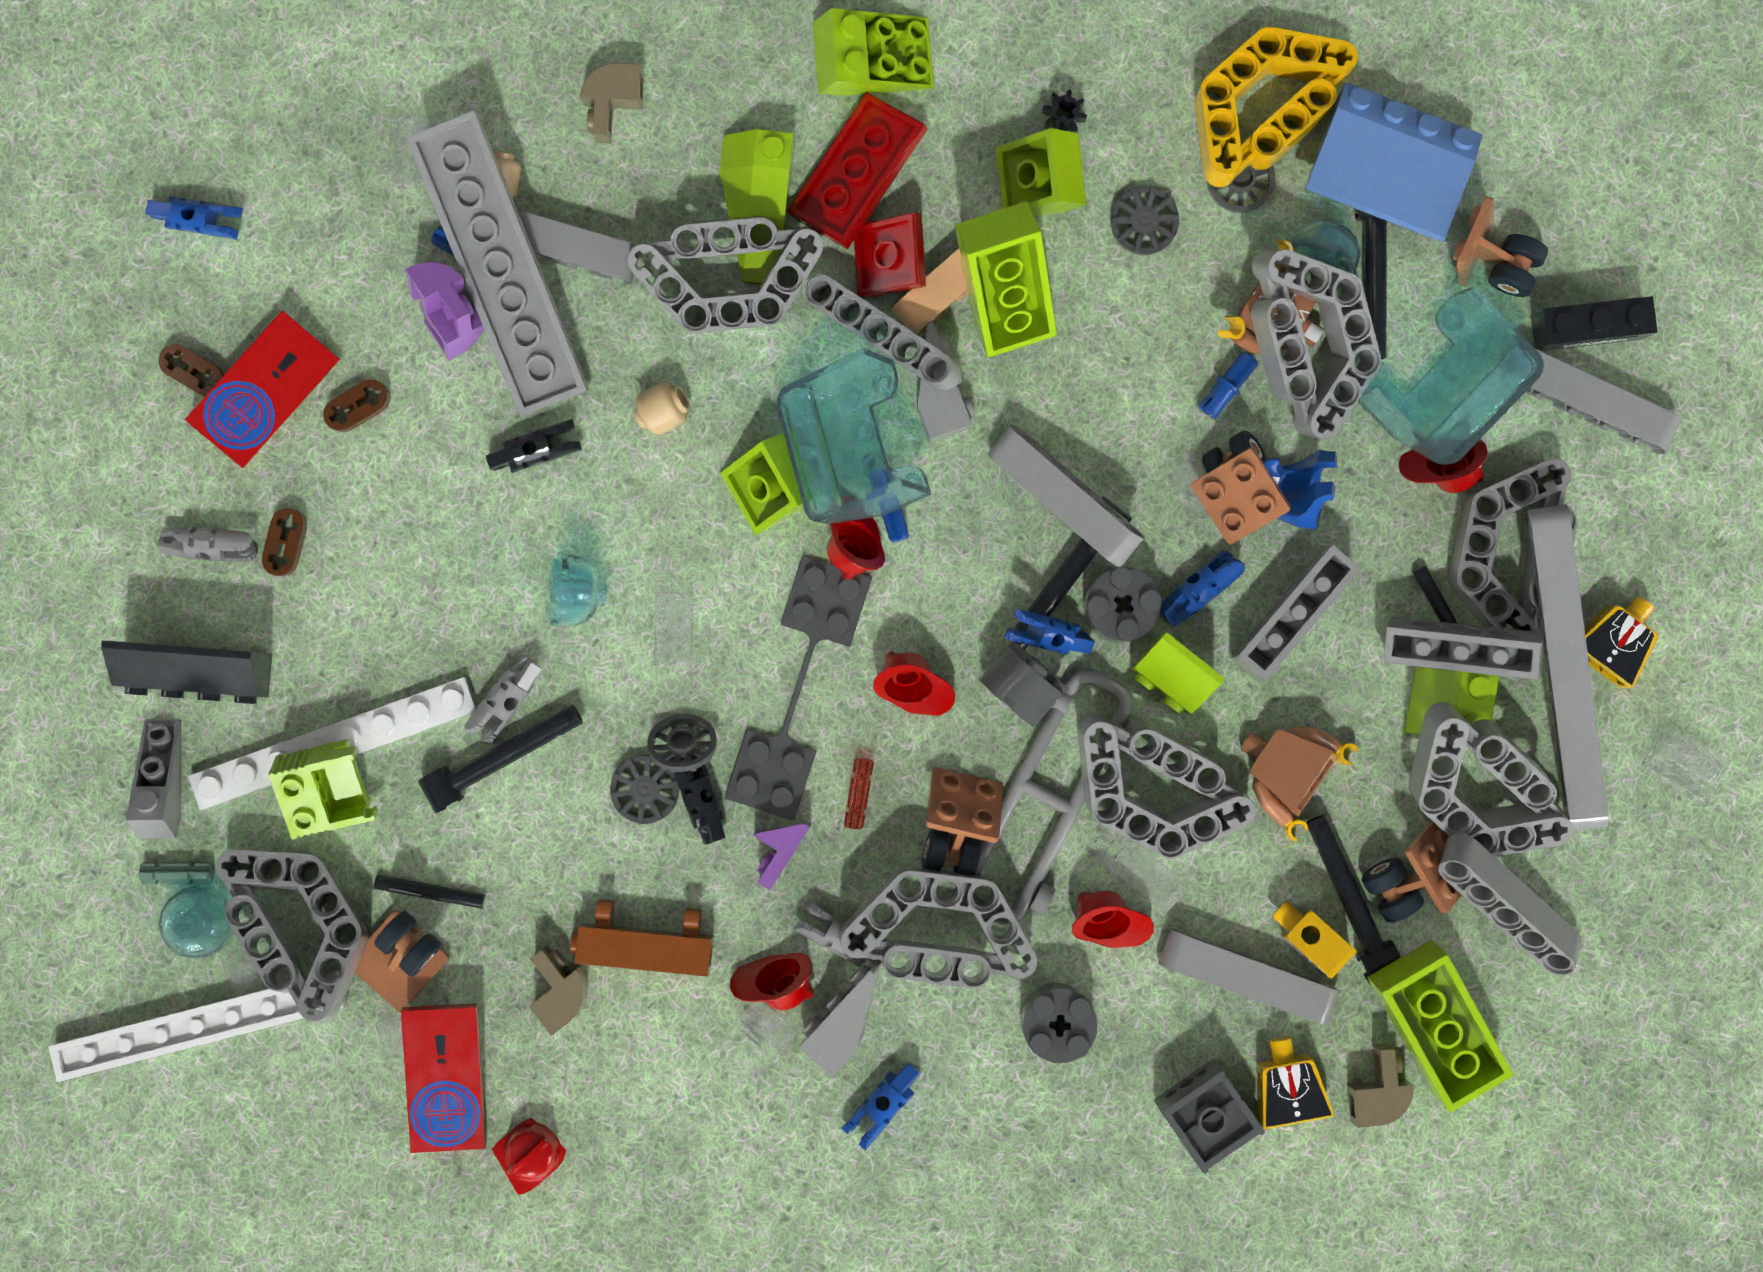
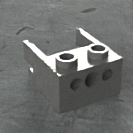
[1154,1059,1265,1175]

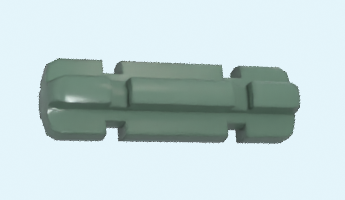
[138,862,214,884]

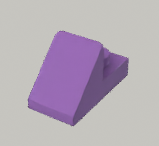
[753,822,811,890]

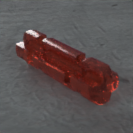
[844,757,874,830]

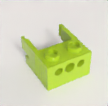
[268,739,378,839]

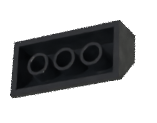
[101,640,272,704]

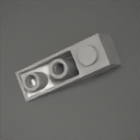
[917,321,975,443]
[126,720,181,839]
[799,960,881,1077]

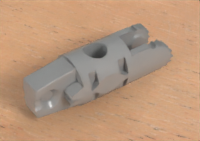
[158,526,257,562]
[464,655,541,744]
[794,902,883,967]

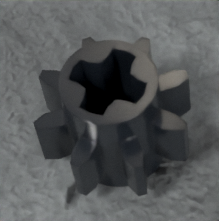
[1041,90,1087,133]

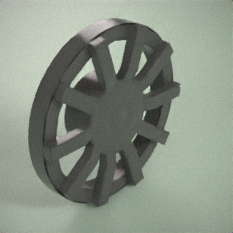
[1206,151,1275,213]
[1110,186,1179,255]
[647,714,717,773]
[610,755,679,824]

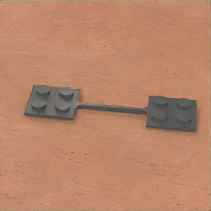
[725,556,872,821]

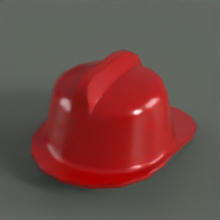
[1398,436,1488,493]
[826,497,886,580]
[873,651,956,716]
[1072,891,1154,948]
[730,953,814,1011]
[491,1118,567,1195]

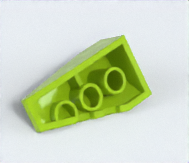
[719,129,795,284]

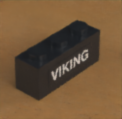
[1531,296,1658,351]

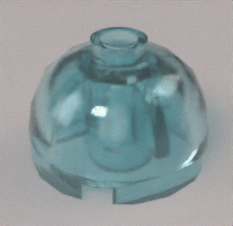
[1289,220,1361,290]
[546,552,607,627]
[158,885,234,959]

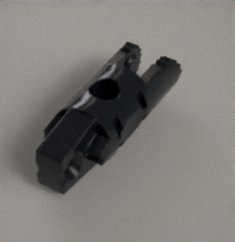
[485,419,582,473]
[670,748,725,845]

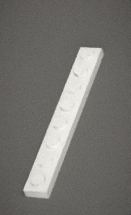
[188,677,477,811]
[48,970,347,1082]

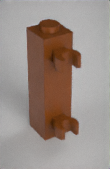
[570,899,714,977]

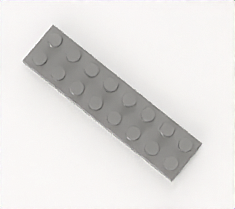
[406,110,589,417]

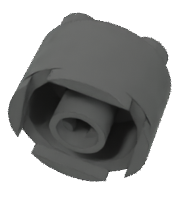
[1083,567,1162,643]
[979,641,1069,727]
[1020,983,1097,1063]

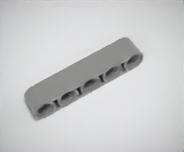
[517,210,641,284]
[805,274,961,391]
[1502,345,1681,454]
[988,424,1144,567]
[1438,834,1582,976]
[1158,929,1340,1026]

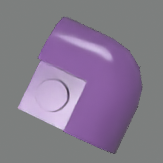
[405,262,484,361]

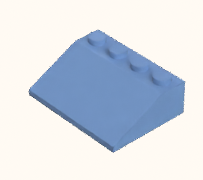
[1305,82,1483,242]

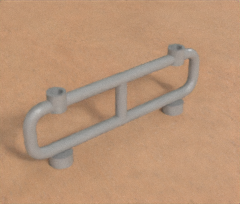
[973,669,1133,925]

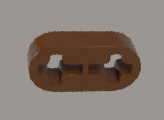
[159,344,224,396]
[323,380,391,433]
[262,508,307,577]

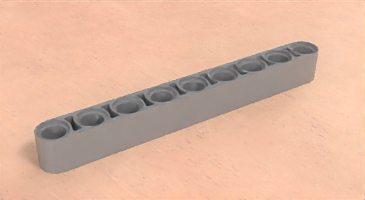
[1527,504,1609,831]

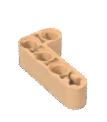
[890,209,999,336]

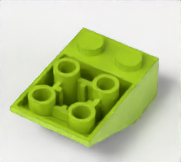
[813,8,934,96]

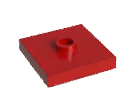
[854,212,926,299]

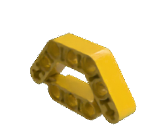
[1195,27,1358,188]

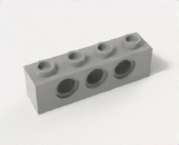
[1230,544,1361,682]
[1384,617,1545,680]

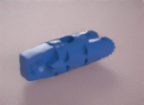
[145,196,243,240]
[1160,550,1246,627]
[1005,608,1095,655]
[841,1063,921,1151]

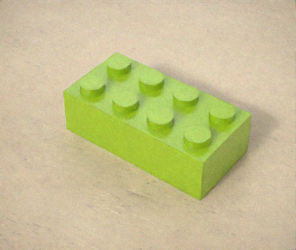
[955,201,1057,358]
[1367,940,1514,1113]

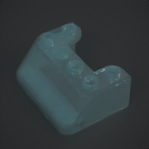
[1358,286,1544,465]
[777,348,932,524]

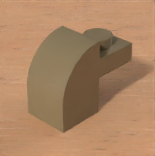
[580,63,644,144]
[529,946,588,1036]
[1347,1044,1414,1128]

